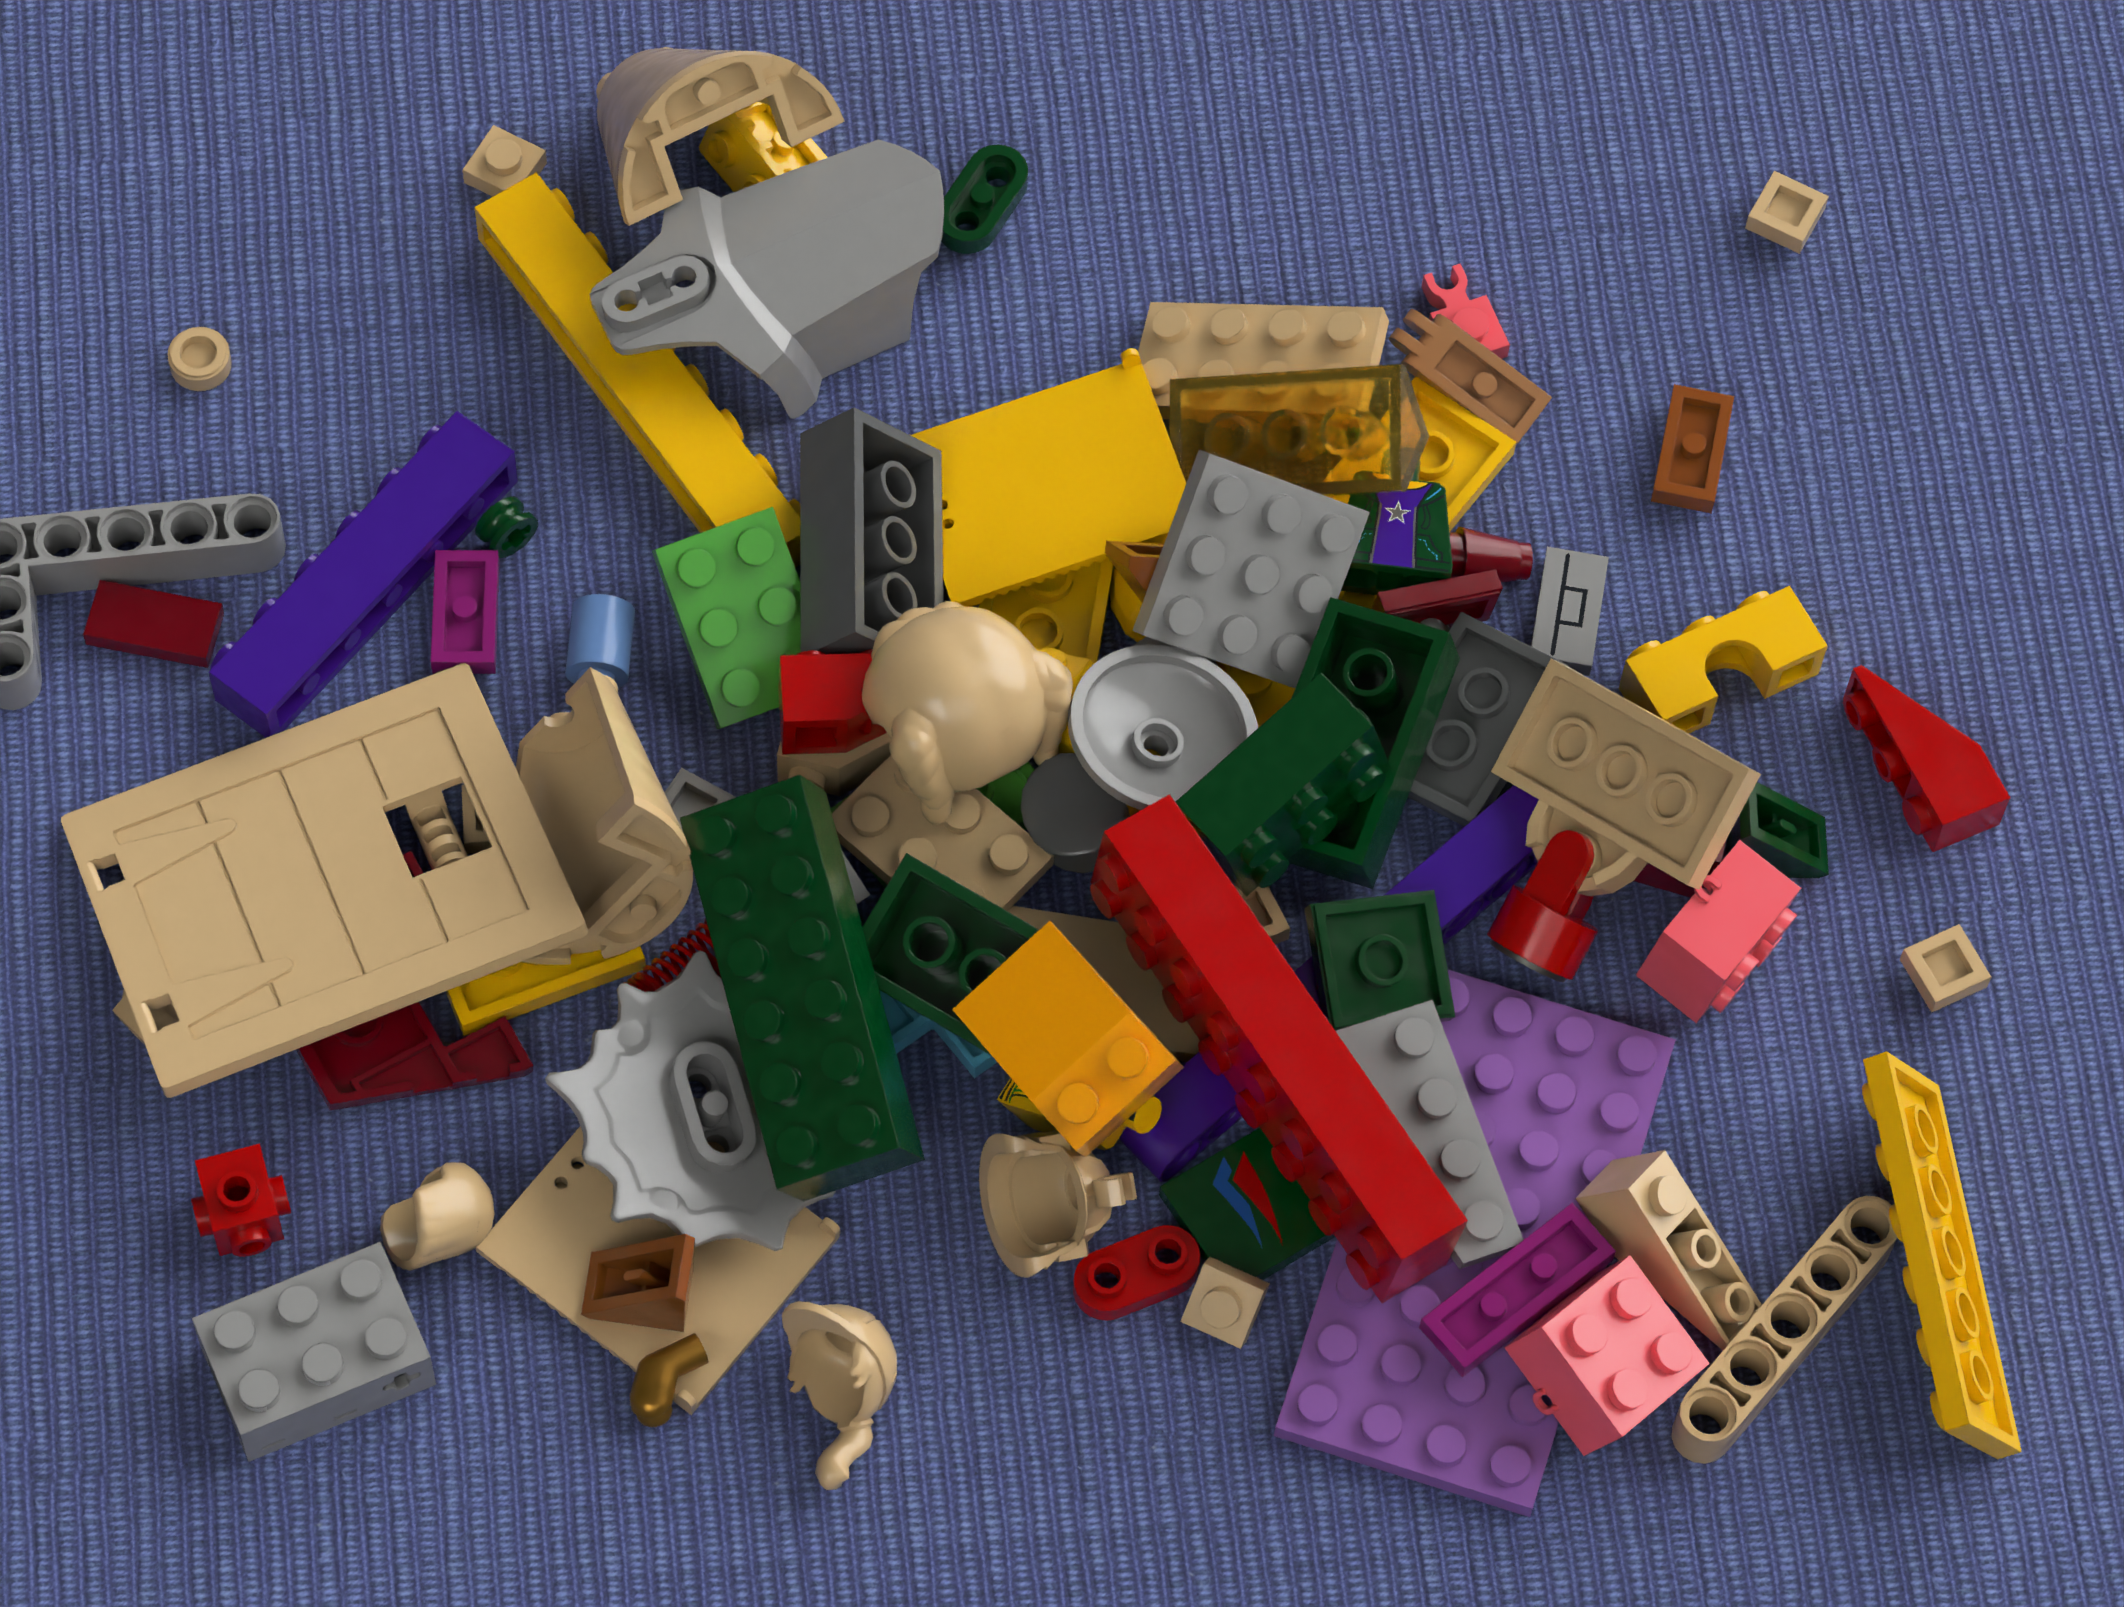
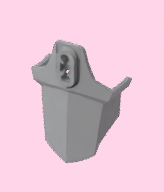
[590,139,944,419]

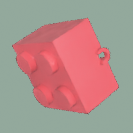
[1636,840,1801,1024]
[1504,1255,1710,1456]

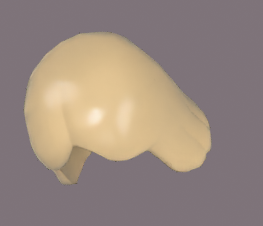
[380,1162,495,1271]

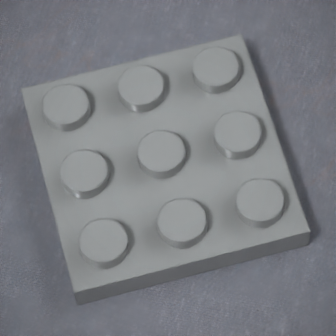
[1132,450,1370,688]

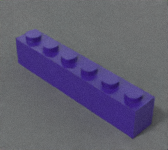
[208,411,518,738]

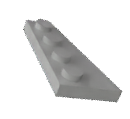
[1336,1000,1524,1269]

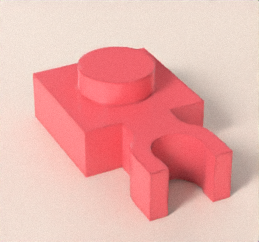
[1421,264,1510,359]

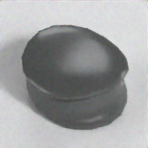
[1021,753,1130,873]

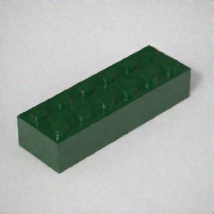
[680,775,925,1202]

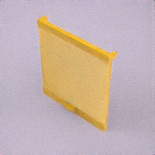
[911,348,1186,607]

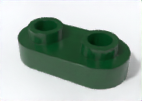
[941,144,1028,254]

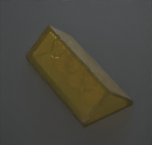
[1170,364,1429,496]

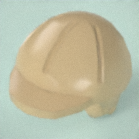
[782,1301,897,1490]

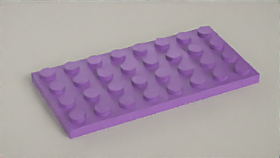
[1274,970,1676,1517]

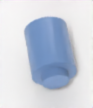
[565,594,635,688]

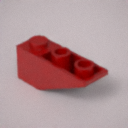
[778,649,887,755]
[1843,665,2010,852]

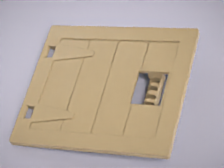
[61,663,588,1098]

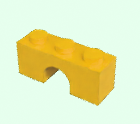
[1619,586,1828,734]

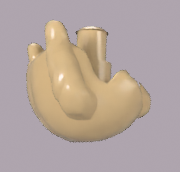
[862,601,1073,825]

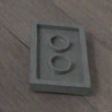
[1408,612,1570,827]

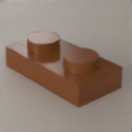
[1651,384,1735,514]

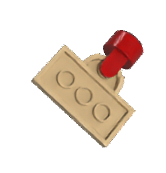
[1487,658,1761,982]

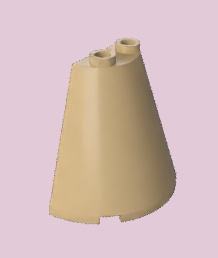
[596,47,845,226]
[516,667,693,965]

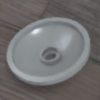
[1068,644,1258,810]

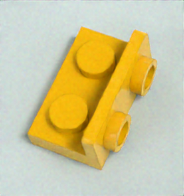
[699,102,827,192]

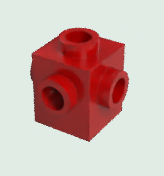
[191,1143,292,1257]

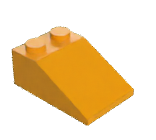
[952,920,1184,1157]

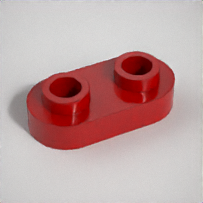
[1073,1225,1200,1321]

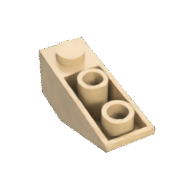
[1575,1150,1762,1350]

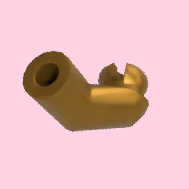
[629,1333,709,1427]

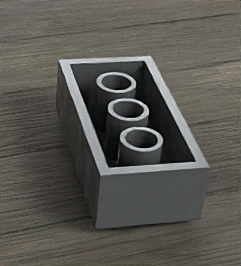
[800,407,943,654]

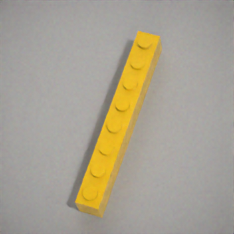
[474,172,800,567]

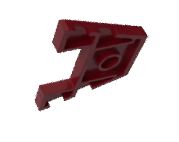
[296,851,534,1111]

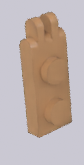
[1388,309,1552,445]

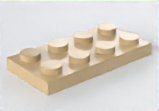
[1138,302,1389,425]

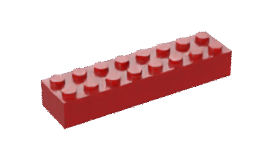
[1090,794,1468,1303]

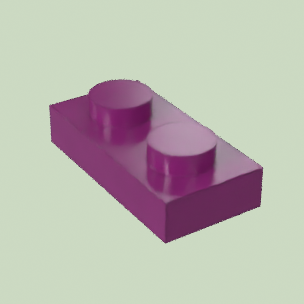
[431,550,500,674]

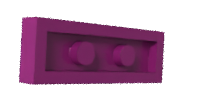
[1419,1202,1616,1377]

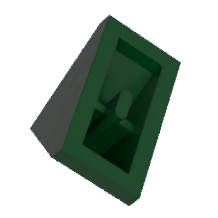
[1727,782,1829,879]

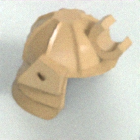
[979,1130,1137,1278]

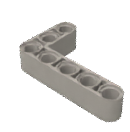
[0,493,286,710]

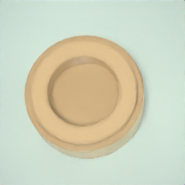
[168,327,232,391]

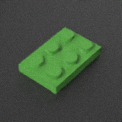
[652,507,801,729]

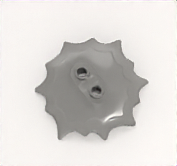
[545,950,836,1251]

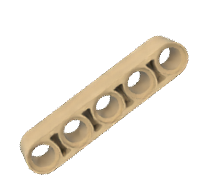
[1672,1196,1897,1464]

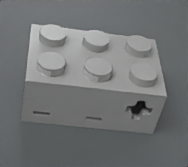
[192,1242,436,1462]

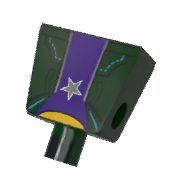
[1341,452,1453,595]

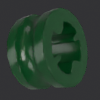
[475,496,538,558]

